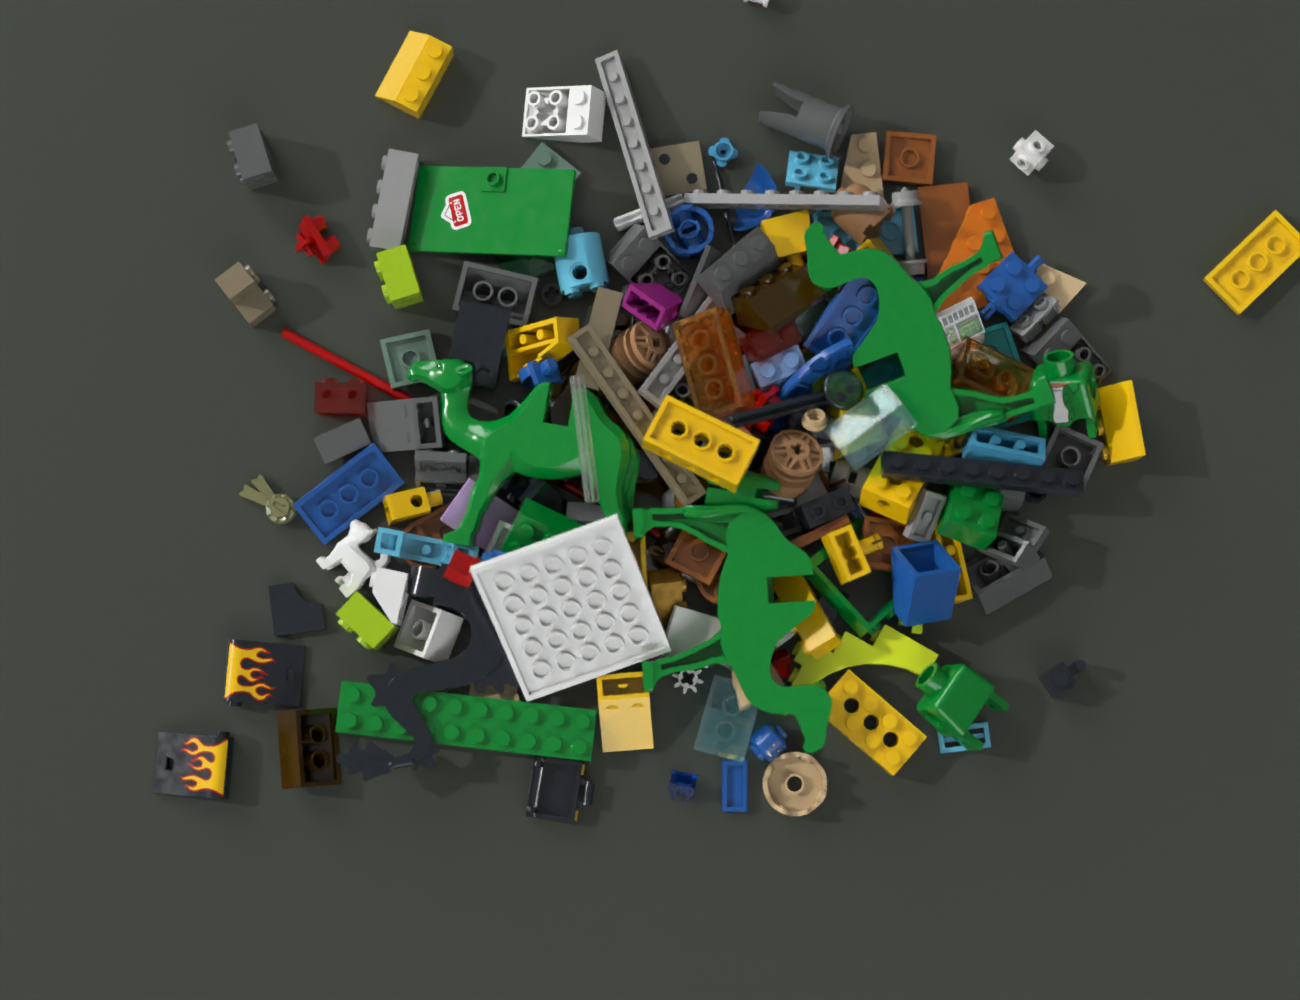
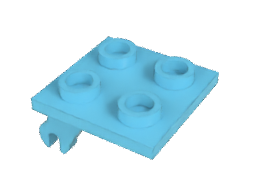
[785,151,839,216]

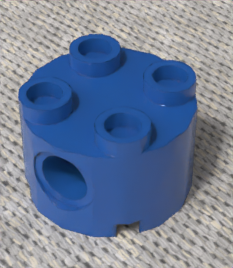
[664,204,714,260]

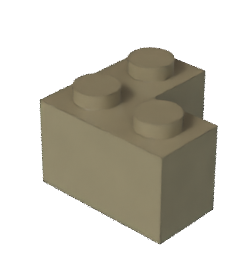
[215,261,277,327]

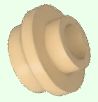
[802,408,828,432]

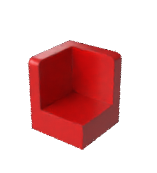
[442,550,481,588]

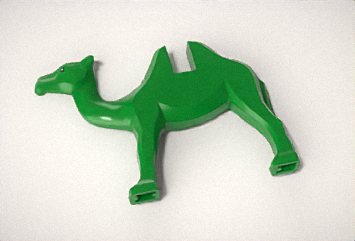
[804,222,1056,441]
[407,359,641,547]
[632,503,832,753]

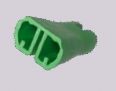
[705,470,781,511]

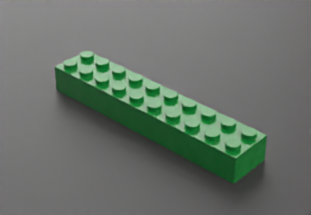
[335,681,597,761]

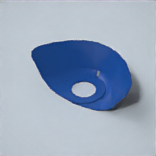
[733,164,777,231]

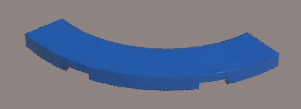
[768,338,853,432]

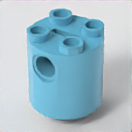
[553,227,610,299]

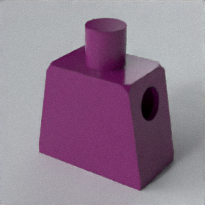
[621,283,683,331]

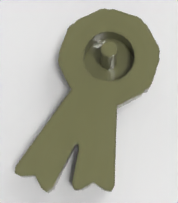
[239,474,297,525]

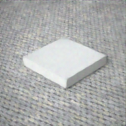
[662,604,721,668]

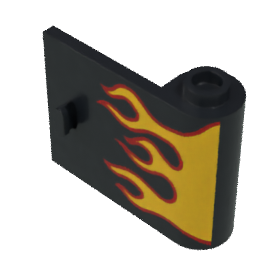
[221,639,305,707]
[153,731,234,799]

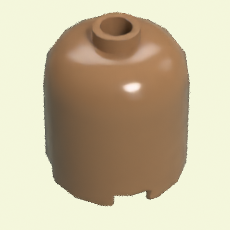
[831,183,896,246]

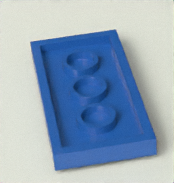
[801,278,879,369]
[293,443,405,545]

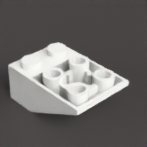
[522,85,606,143]

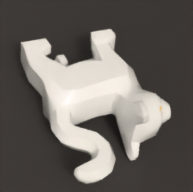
[316,519,391,598]

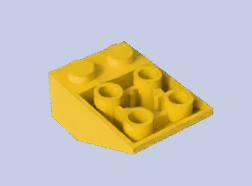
[596,671,654,753]

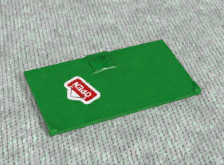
[408,166,576,258]

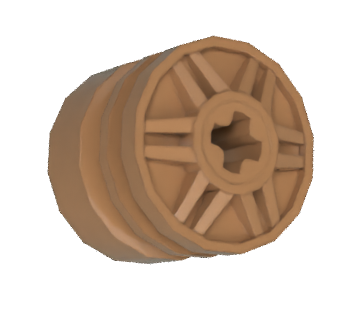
[608,320,672,385]
[759,429,823,499]

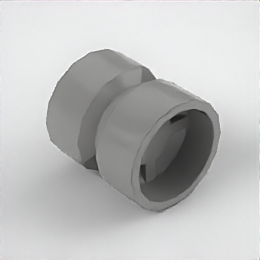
[829,458,871,499]

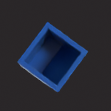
[891,540,961,627]

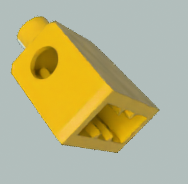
[760,210,810,268]
[382,486,443,526]

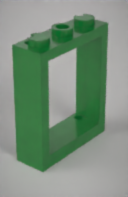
[804,516,895,638]

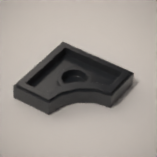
[268,582,326,637]

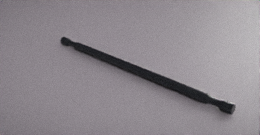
[712,161,736,247]

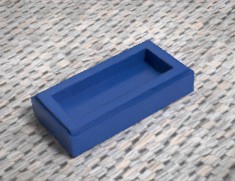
[722,760,748,812]

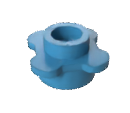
[708,137,738,167]

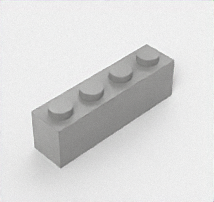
[366,149,421,252]

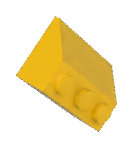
[375,31,454,119]
[1097,380,1146,466]

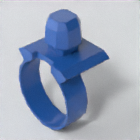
[518,358,564,387]

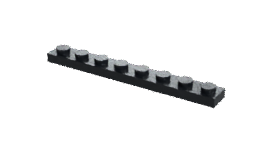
[881,450,1084,497]

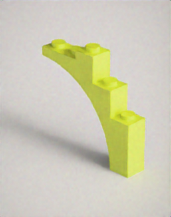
[783,624,938,715]

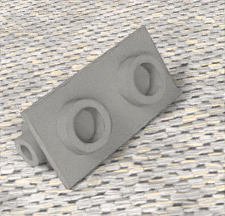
[1009,293,1061,344]

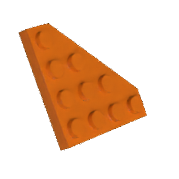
[936,198,1014,314]

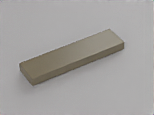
[573,286,623,392]

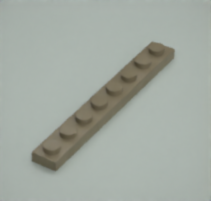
[567,324,706,507]

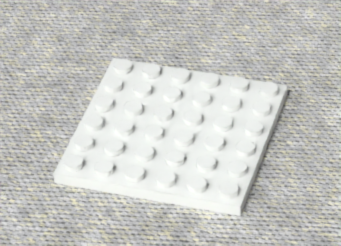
[470,514,672,702]

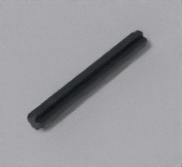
[726,387,840,429]

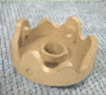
[763,752,827,816]

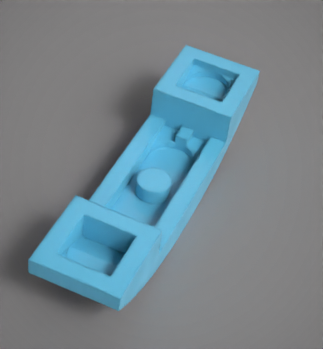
[374,527,479,566]

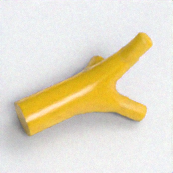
[943,438,962,457]

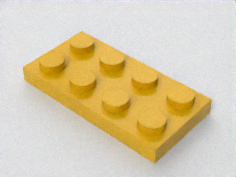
[1203,210,1300,315]

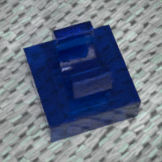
[668,770,697,803]

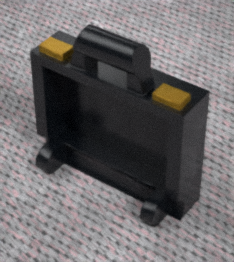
[526,755,595,823]

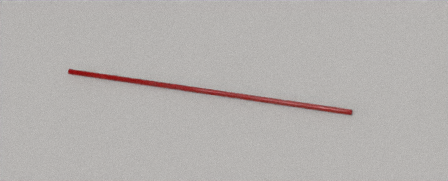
[281,328,663,539]

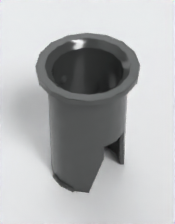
[758,80,854,159]

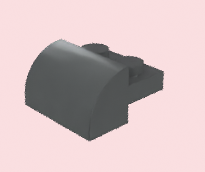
[414,449,469,493]
[977,512,1050,569]

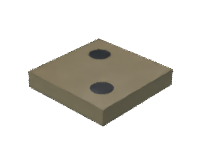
[650,141,707,198]

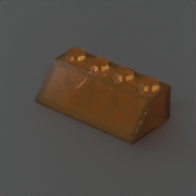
[672,307,756,418]

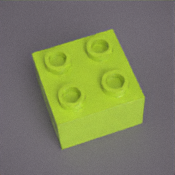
[374,244,424,310]
[336,591,399,651]

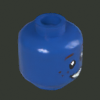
[749,724,787,762]

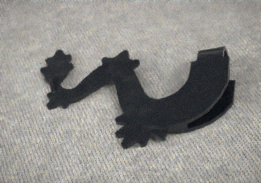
[336,563,520,782]

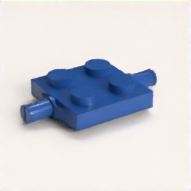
[976,251,1048,323]

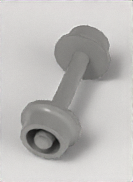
[889,187,928,279]

